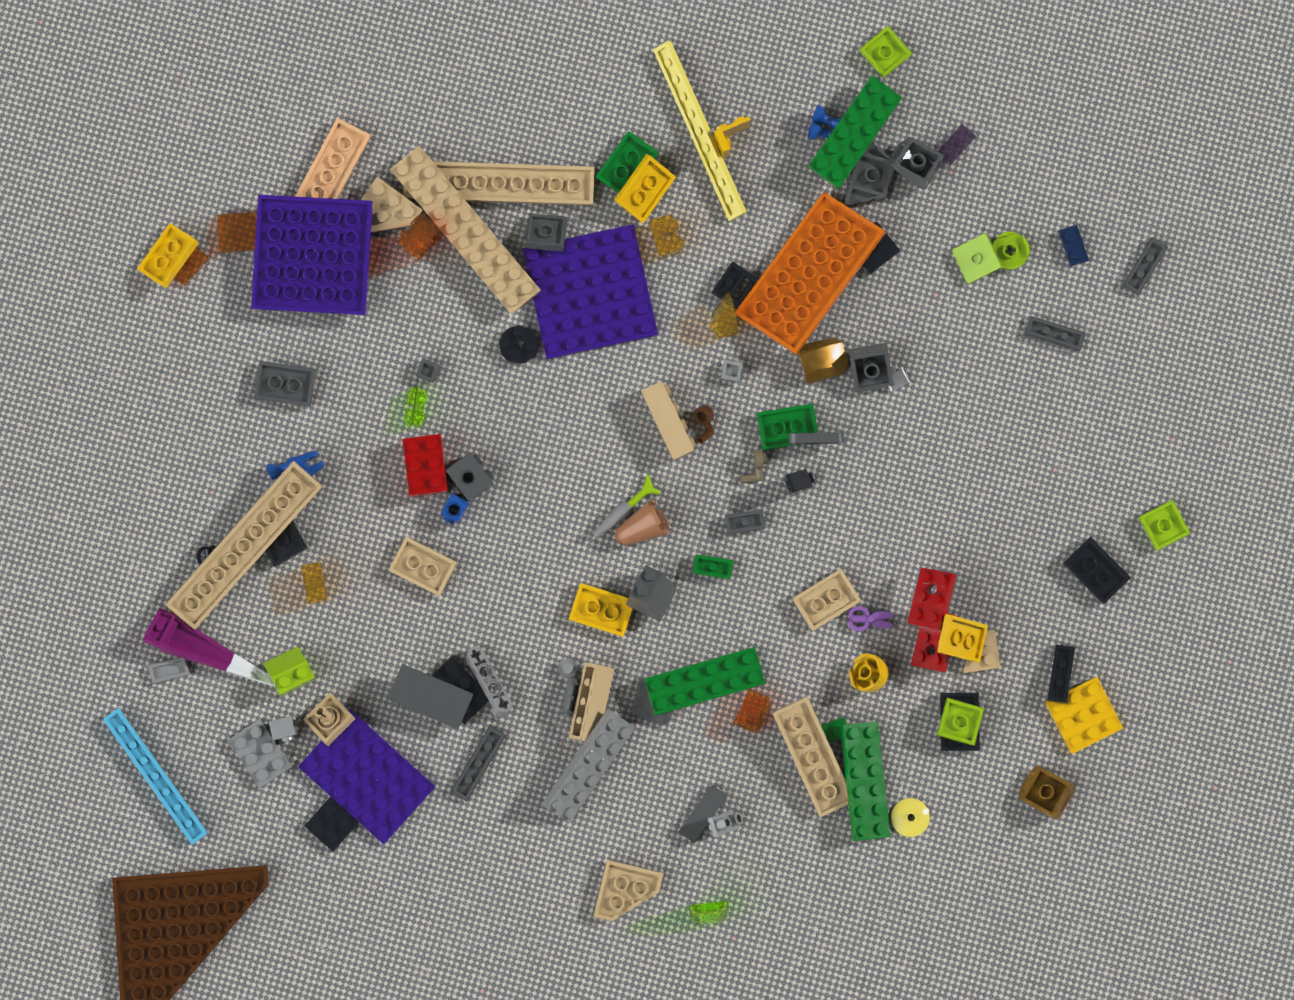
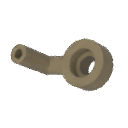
[740,449,767,483]

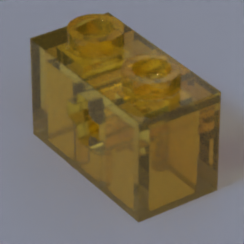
[649,214,684,259]
[301,562,329,605]

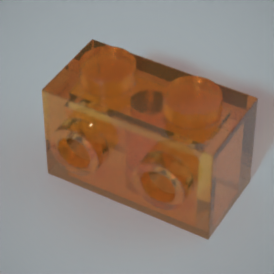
[733,688,772,734]

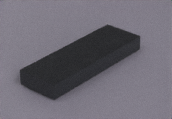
[1047,644,1075,704]

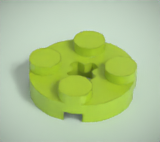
[992,231,1030,270]

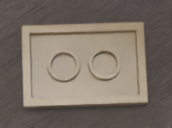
[388,537,457,597]
[792,569,861,631]

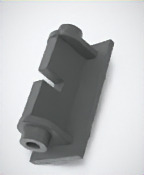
[561,678,581,718]

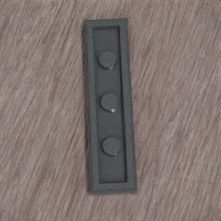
[451,725,506,802]

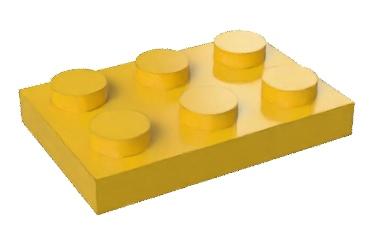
[614,154,676,223]
[137,223,199,289]
[569,583,633,637]
[937,614,988,663]

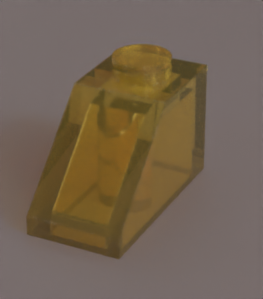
[709,292,739,339]

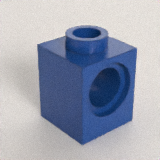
[441,493,470,525]

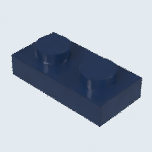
[1058,225,1089,267]

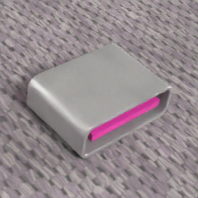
[888,369,910,392]

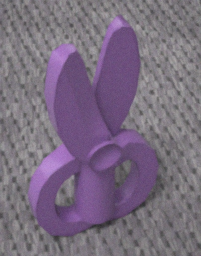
[848,606,894,632]

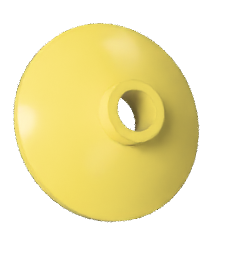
[891,798,930,837]

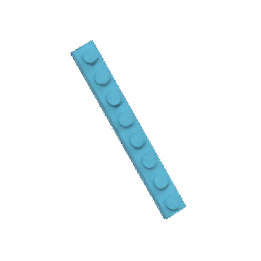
[103,708,208,845]

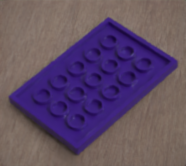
[298,709,436,844]

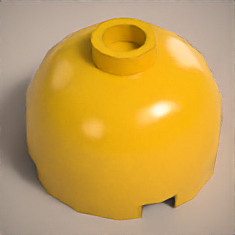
[849,653,889,693]

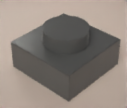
[415,358,440,383]

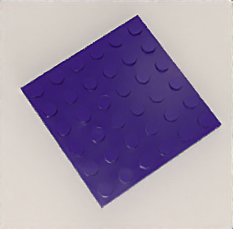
[251,195,373,316]
[522,224,658,360]

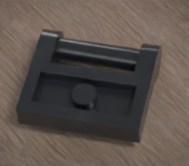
[711,261,759,310]

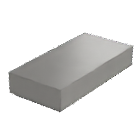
[148,657,191,684]

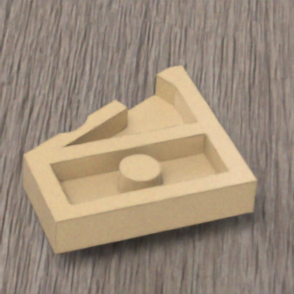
[963,630,1000,673]

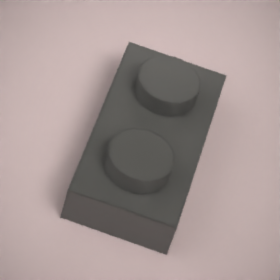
[725,509,766,535]

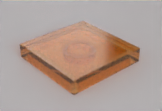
[217,212,256,253]

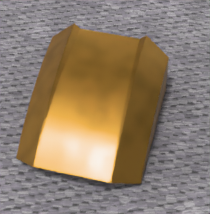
[798,337,849,385]
[1019,765,1075,820]

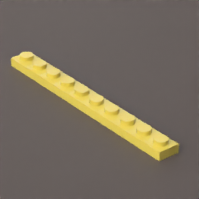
[653,41,747,221]

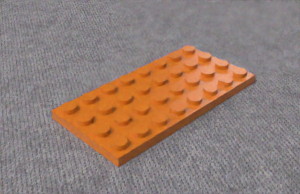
[735,191,886,355]

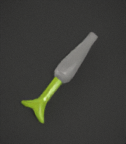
[592,474,661,538]

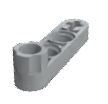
[466,646,512,718]

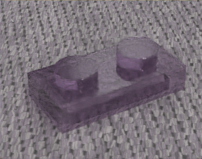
[938,124,976,166]

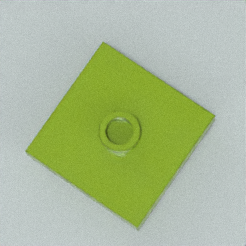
[859,26,912,79]
[952,233,1002,284]
[1138,500,1191,551]
[937,698,985,746]

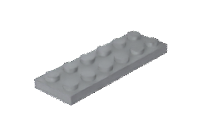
[541,709,635,823]

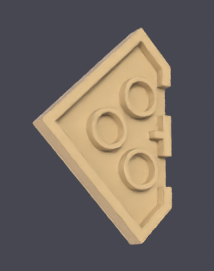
[361,177,424,233]
[593,860,664,921]

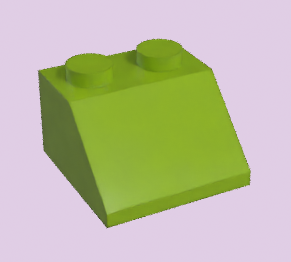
[263,646,315,698]

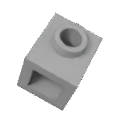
[269,716,300,742]

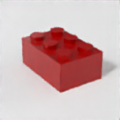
[402,434,449,498]

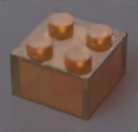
[397,214,442,263]

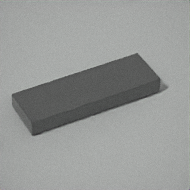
[1122,237,1168,296]
[1025,316,1086,352]
[678,785,727,843]

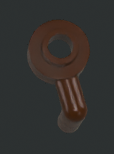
[694,405,714,444]

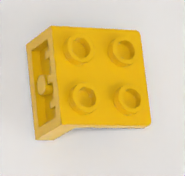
[713,116,751,159]

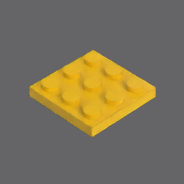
[1045,677,1123,754]

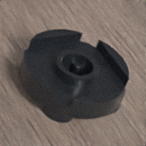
[499,325,537,364]

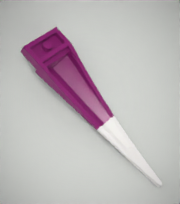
[143,608,274,686]

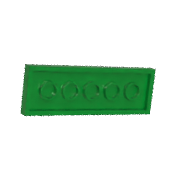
[807,75,903,189]
[644,647,766,716]
[840,721,890,841]

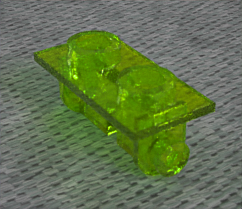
[404,387,427,428]

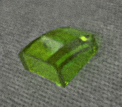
[689,900,729,927]

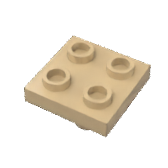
[303,692,356,746]

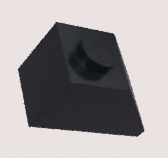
[784,469,815,497]

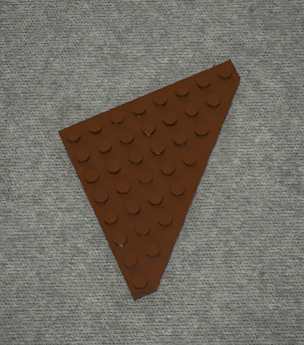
[112,865,269,1000]

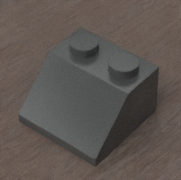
[848,343,894,392]
[626,565,676,622]

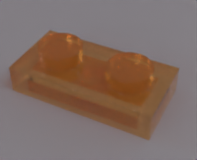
[174,247,210,286]

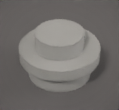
[558,659,577,678]

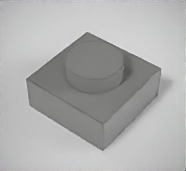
[721,360,743,382]

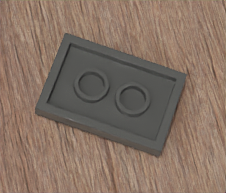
[253,361,317,407]

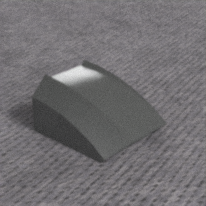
[889,137,944,190]

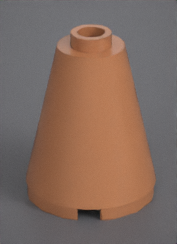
[615,500,670,546]

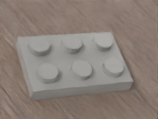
[227,719,292,789]

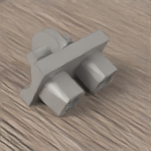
[708,810,743,837]

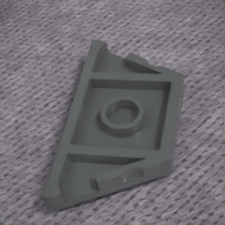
[844,142,894,206]

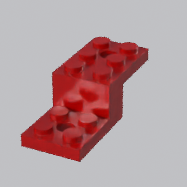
[907,567,959,673]

